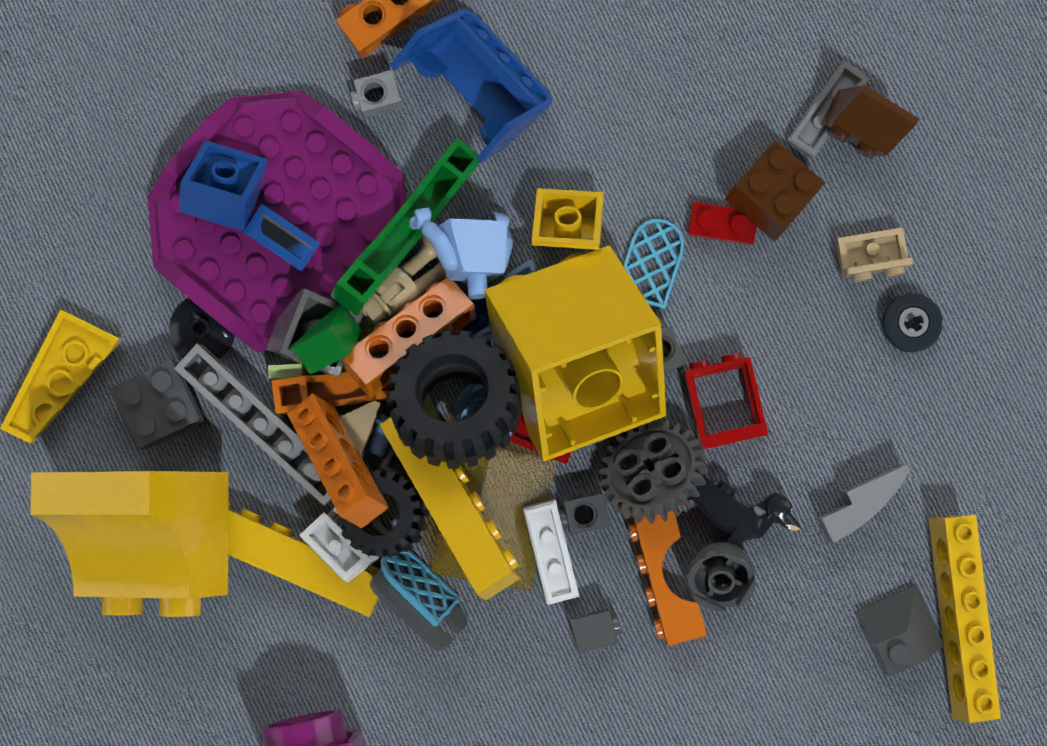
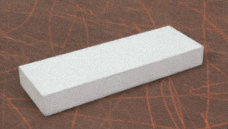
[522,499,579,605]

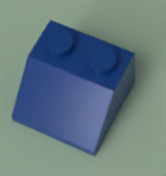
[179,140,268,231]

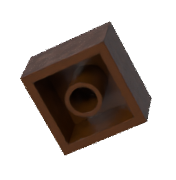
[725,140,826,242]

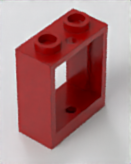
[682,353,769,450]

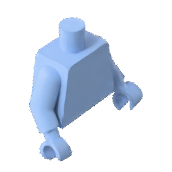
[409,208,513,299]

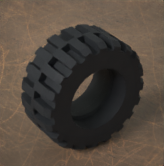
[387,330,522,469]

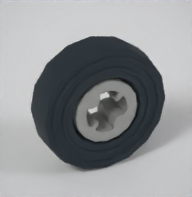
[882,293,943,353]

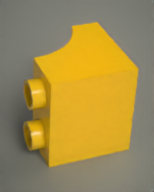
[484,245,666,462]
[30,471,229,617]

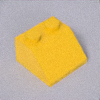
[531,188,604,250]

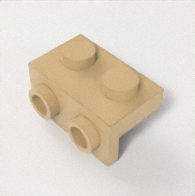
[836,227,913,282]

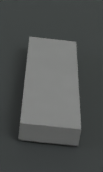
[786,60,870,160]

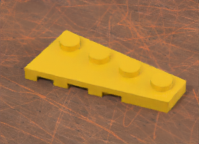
[0,309,122,444]

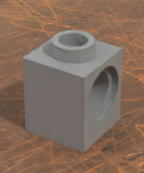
[350,70,403,118]

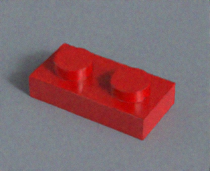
[688,202,757,246]

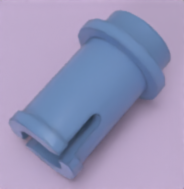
[366,413,391,457]

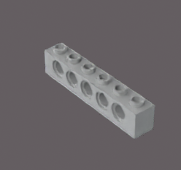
[174,344,331,505]

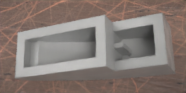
[817,464,910,543]

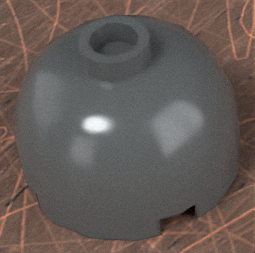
[688,542,756,611]

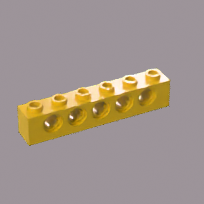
[928,515,1001,723]

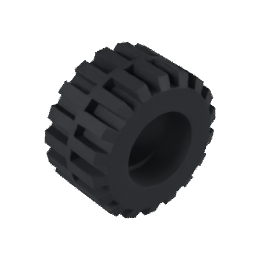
[337,470,429,557]

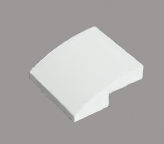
[299,508,389,583]

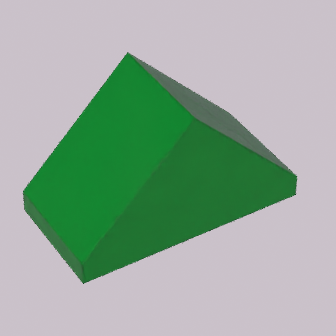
[290,304,362,374]

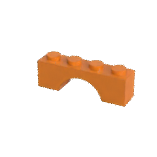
[271,372,390,416]
[627,511,707,646]

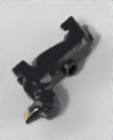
[670,472,801,550]

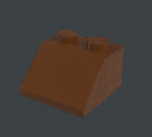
[820,85,919,159]

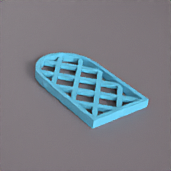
[624,219,684,310]
[380,550,461,627]

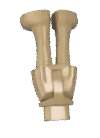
[361,235,447,326]

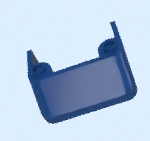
[390,9,552,163]

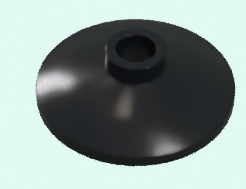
[169,299,235,359]

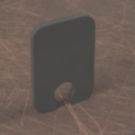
[370,555,468,651]

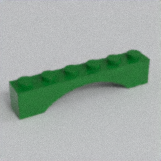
[330,138,480,316]

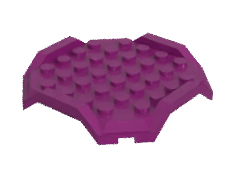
[148,91,406,352]

